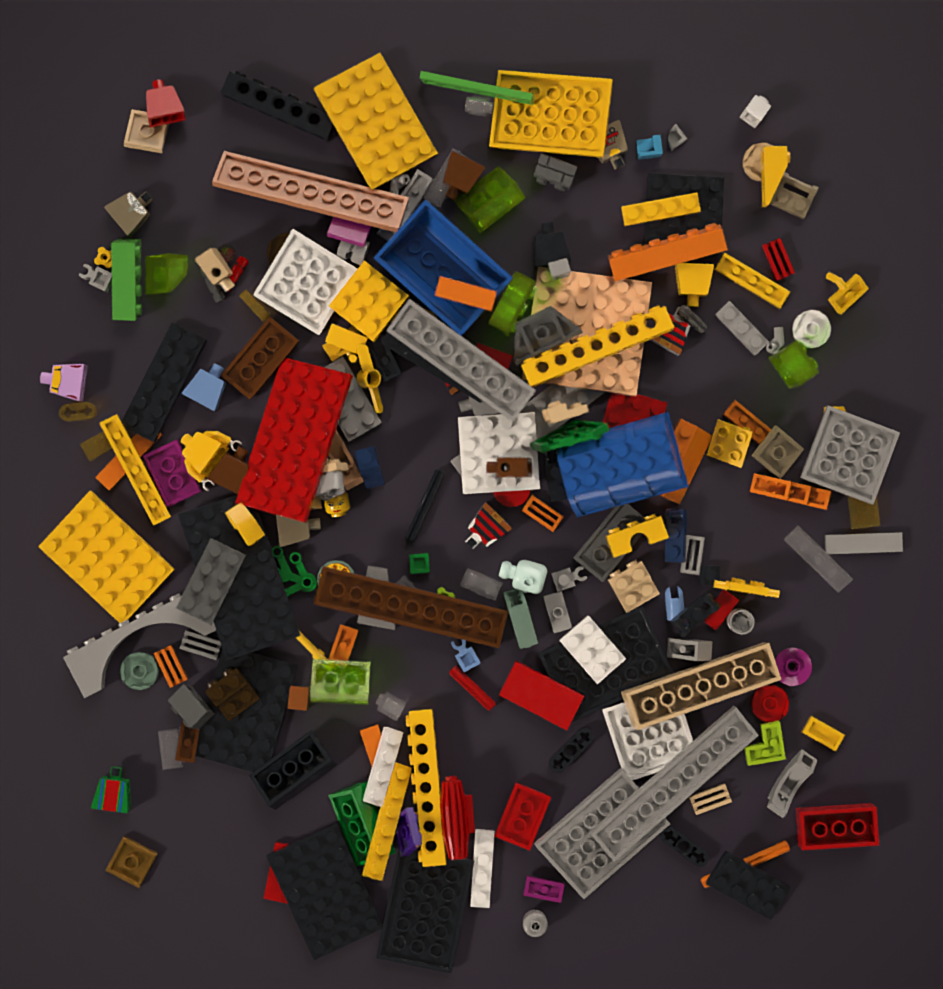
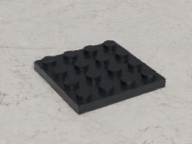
[644,173,725,255]

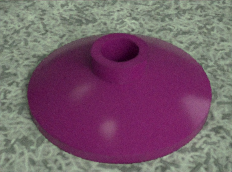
[775,648,812,686]

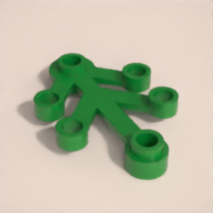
[272,546,317,597]

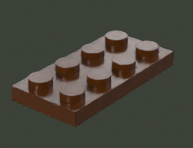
[221,316,300,400]

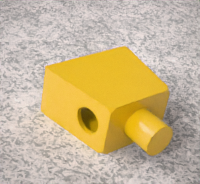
[675,263,714,307]

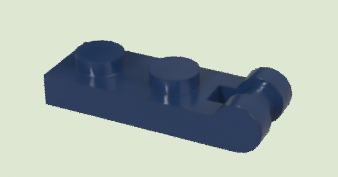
[665,508,687,563]

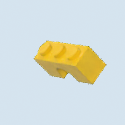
[605,514,669,558]

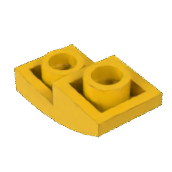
[225,502,265,546]

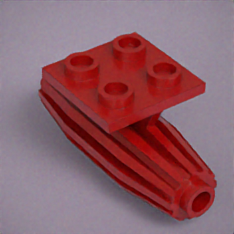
[440,776,475,860]

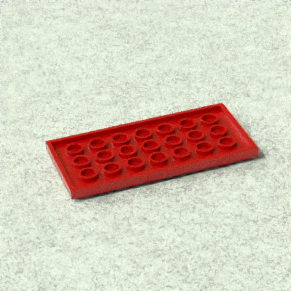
[235,358,353,523]

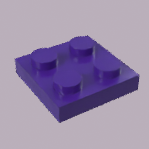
[395,807,422,857]

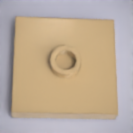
[124,109,169,153]

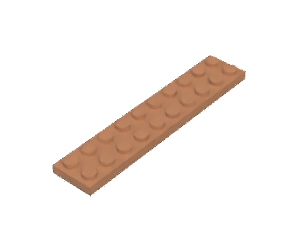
[212,151,409,232]

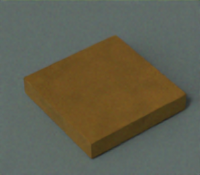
[105,836,158,888]

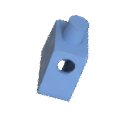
[182,363,226,412]

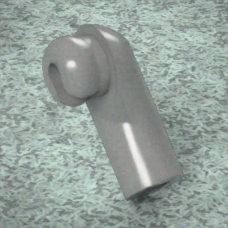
[389,174,410,195]
[766,327,785,354]

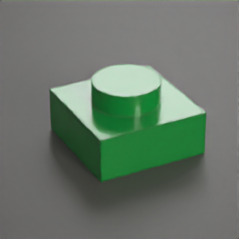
[409,553,430,574]

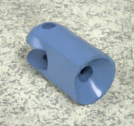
[665,586,684,621]

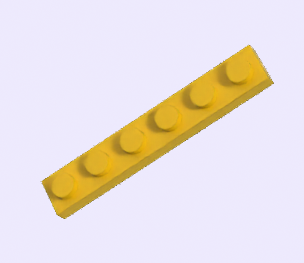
[100,414,171,526]
[362,762,412,881]

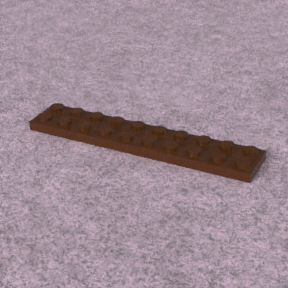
[313,566,508,648]

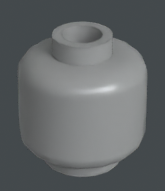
[523,910,548,937]

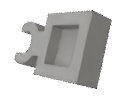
[79,264,112,293]
[551,566,587,592]

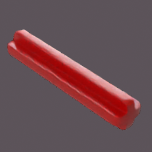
[449,666,496,711]

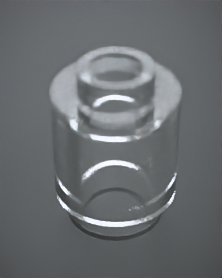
[465,95,494,117]

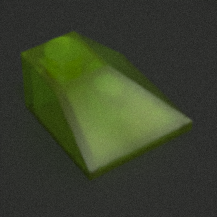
[145,253,188,295]

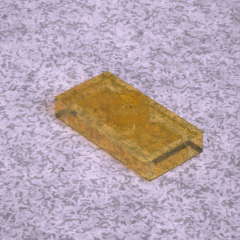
[80,431,113,461]

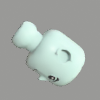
[499,560,547,594]

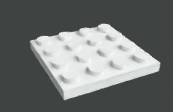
[253,229,357,335]
[458,412,540,494]
[602,702,693,780]

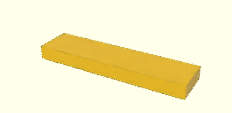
[714,253,790,309]

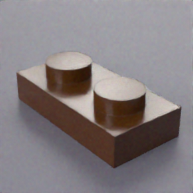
[175,722,200,763]

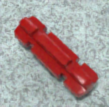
[229,256,249,292]

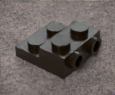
[205,667,260,722]

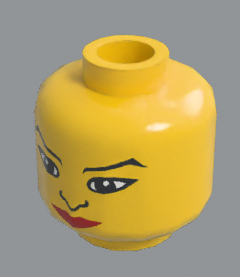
[324,491,350,517]

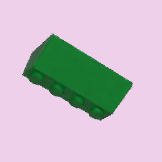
[328,781,396,866]

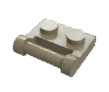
[770,172,819,219]

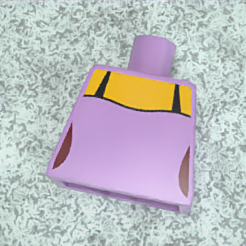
[40,364,88,401]

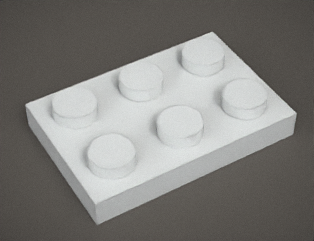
[559,615,626,684]

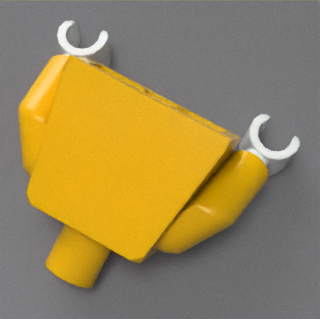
[181,431,242,491]

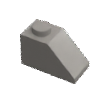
[667,638,712,661]

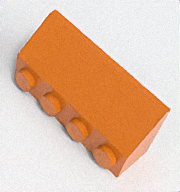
[660,419,712,505]

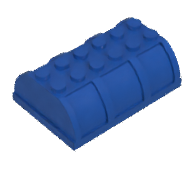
[374,200,513,336]
[557,412,689,517]

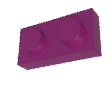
[523,875,565,903]

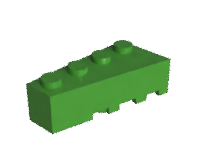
[111,238,142,321]

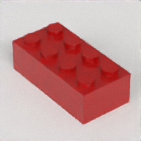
[796,803,879,850]

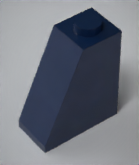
[355,446,385,489]

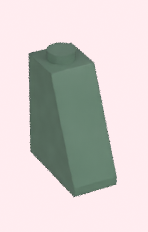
[503,589,538,649]

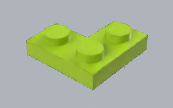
[744,721,786,766]

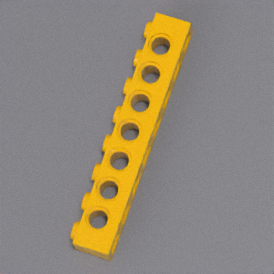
[521,306,674,388]
[406,709,447,867]

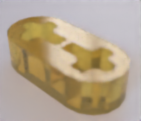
[239,289,270,322]
[59,402,97,422]

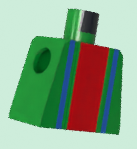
[91,766,131,813]

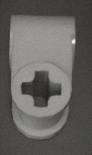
[315,471,345,501]

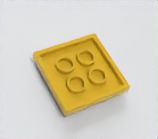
[329,261,410,342]

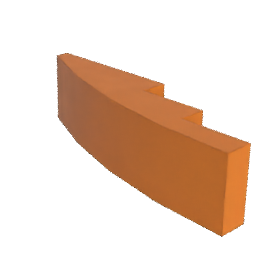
[750,473,832,510]

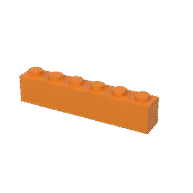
[608,223,727,281]

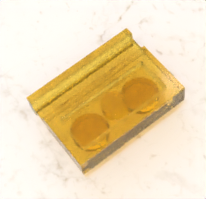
[847,496,880,529]

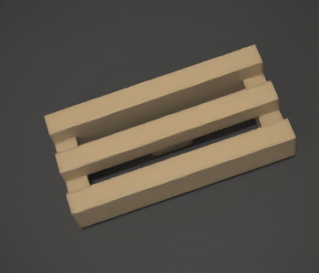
[689,783,732,815]

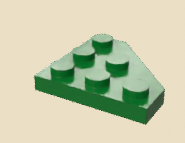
[530,419,609,453]

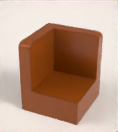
[288,686,311,711]

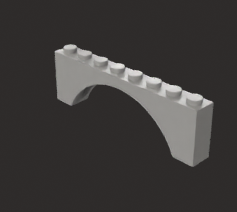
[63,593,216,698]

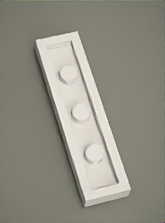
[362,727,404,807]
[470,829,494,908]

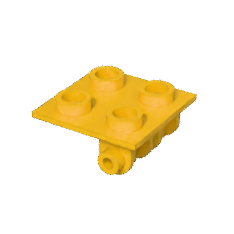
[707,419,753,468]

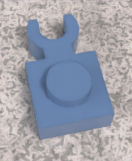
[451,639,481,672]

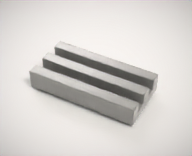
[680,535,705,575]
[180,630,221,660]

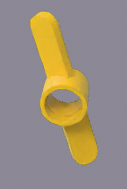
[356,343,383,413]

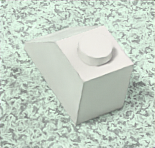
[740,95,771,128]

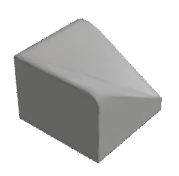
[548,258,571,281]

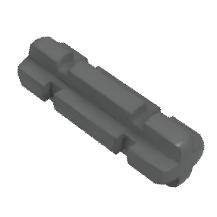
[200,269,226,303]
[678,305,707,333]

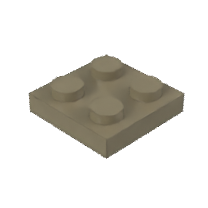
[751,425,804,479]

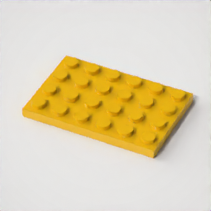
[313,53,438,190]
[489,70,613,158]
[38,491,175,623]

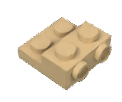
[542,401,589,425]
[607,559,660,613]

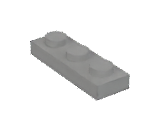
[715,301,769,356]

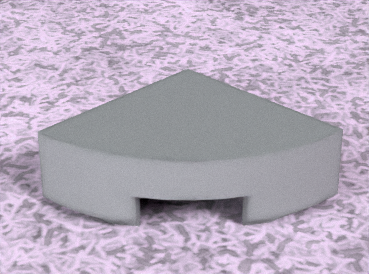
[668,124,687,151]

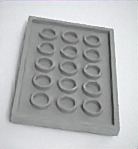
[534,768,670,899]

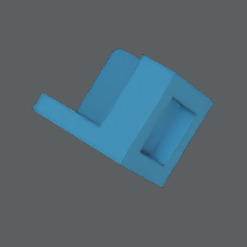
[636,135,663,160]

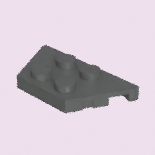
[513,306,583,365]

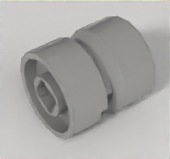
[337,241,370,265]
[726,608,755,635]

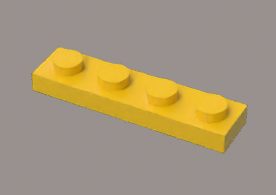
[621,193,701,226]

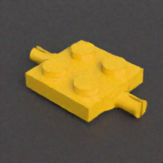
[713,577,780,598]

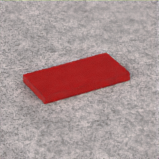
[499,660,584,730]

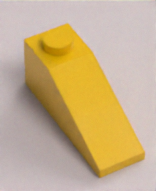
[761,146,791,207]

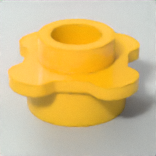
[94,247,112,269]

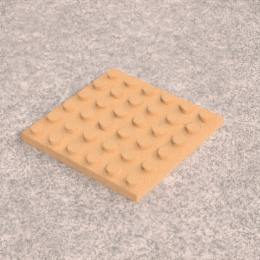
[522,267,652,396]

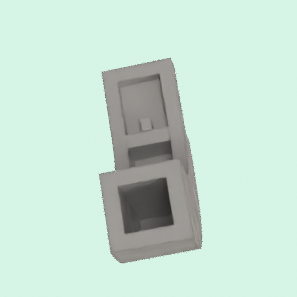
[767,749,817,818]

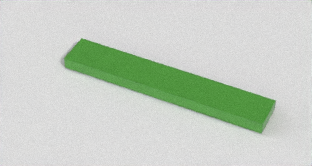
[419,71,535,105]

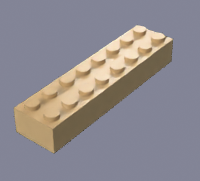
[621,642,781,730]

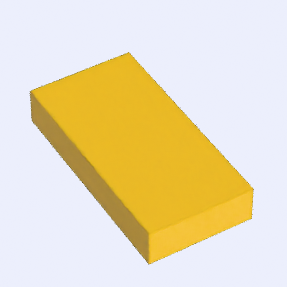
[325,323,368,355]
[802,716,845,752]

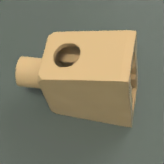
[195,248,235,292]

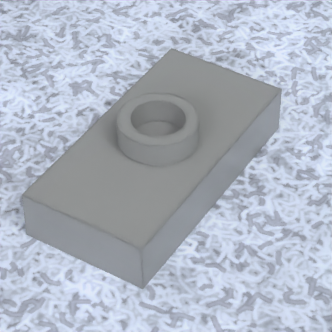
[543,591,572,633]

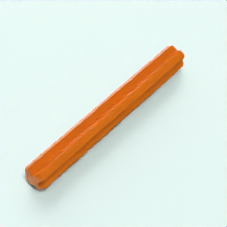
[701,841,790,888]

